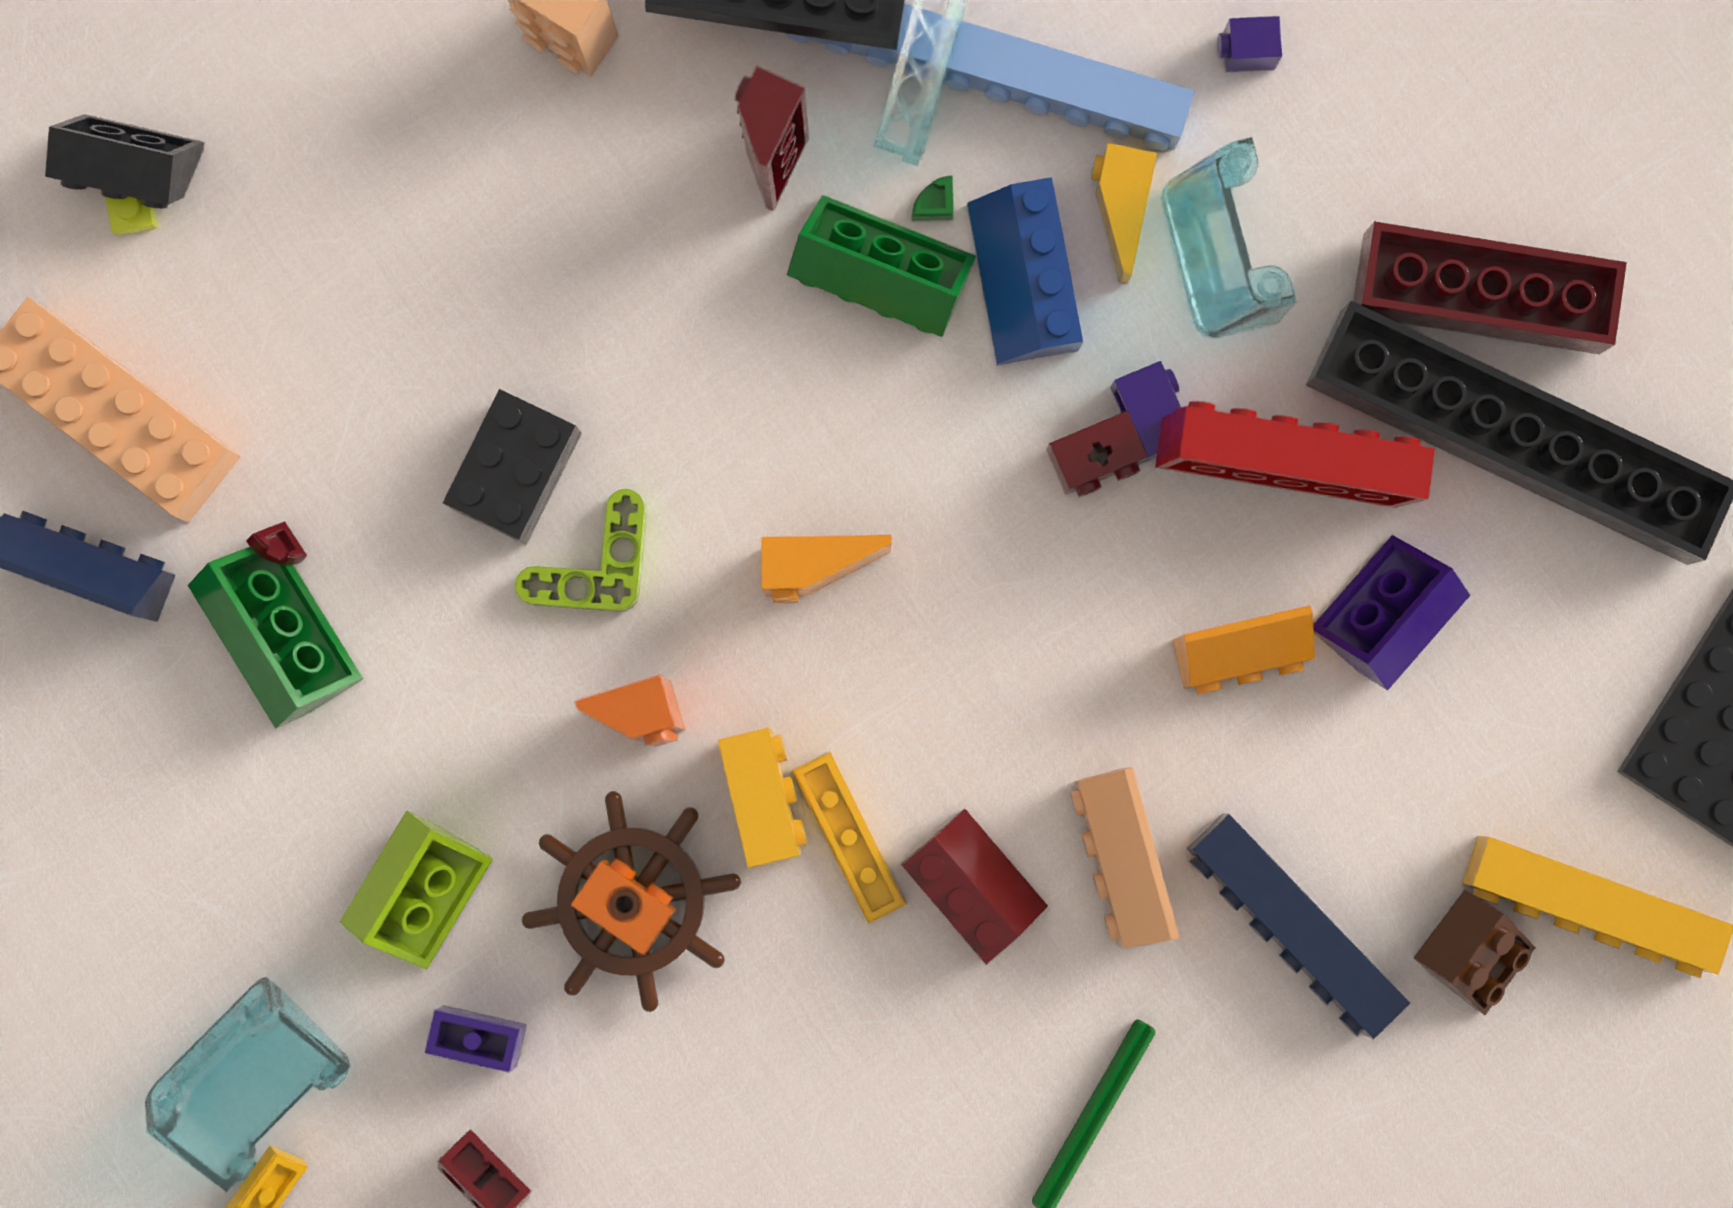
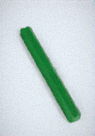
[1032,1019,1156,1208]

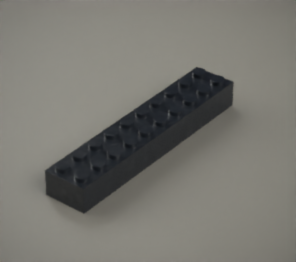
[1306,301,1733,565]

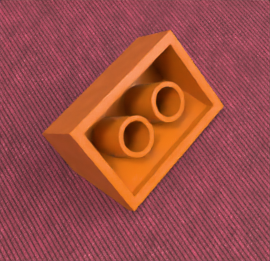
[575,675,686,747]

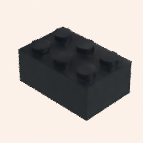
[443,389,582,545]

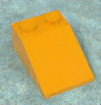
[761,535,892,604]

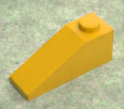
[1091,143,1157,284]

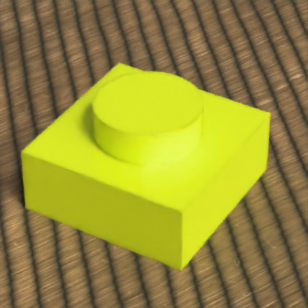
[105,196,157,236]

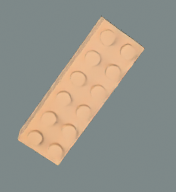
[0,297,241,523]

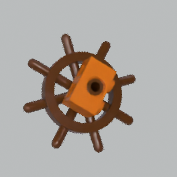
[522,791,741,1012]

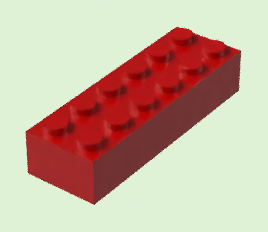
[1155,401,1435,508]

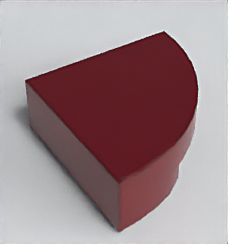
[246,521,307,565]

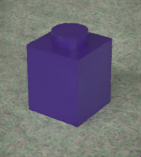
[1217,16,1282,72]

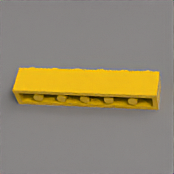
[1462,836,1733,978]

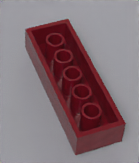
[1353,221,1627,355]

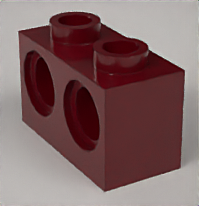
[437,1129,532,1208]

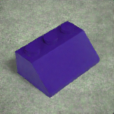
[1313,535,1471,691]

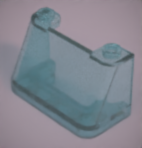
[1161,137,1297,339]
[145,977,351,1192]

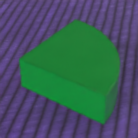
[912,175,953,221]

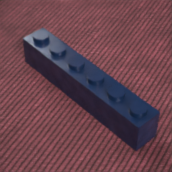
[1186,814,1411,1039]

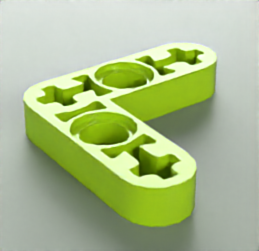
[515,489,646,612]

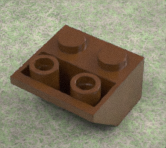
[1413,889,1536,1015]

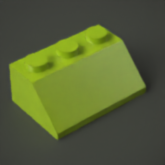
[339,810,493,970]

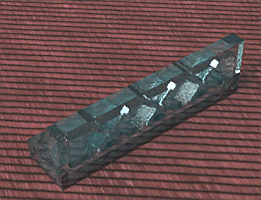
[873,0,968,166]

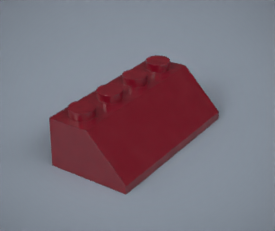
[735,66,809,211]

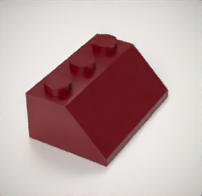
[901,809,1048,965]

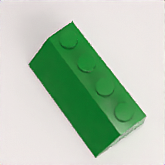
[787,195,976,337]
[187,547,363,729]

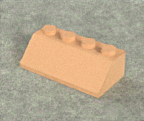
[1070,767,1180,949]

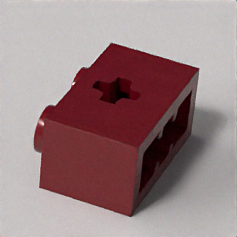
[1046,411,1147,497]

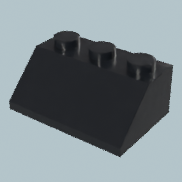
[45,114,204,209]

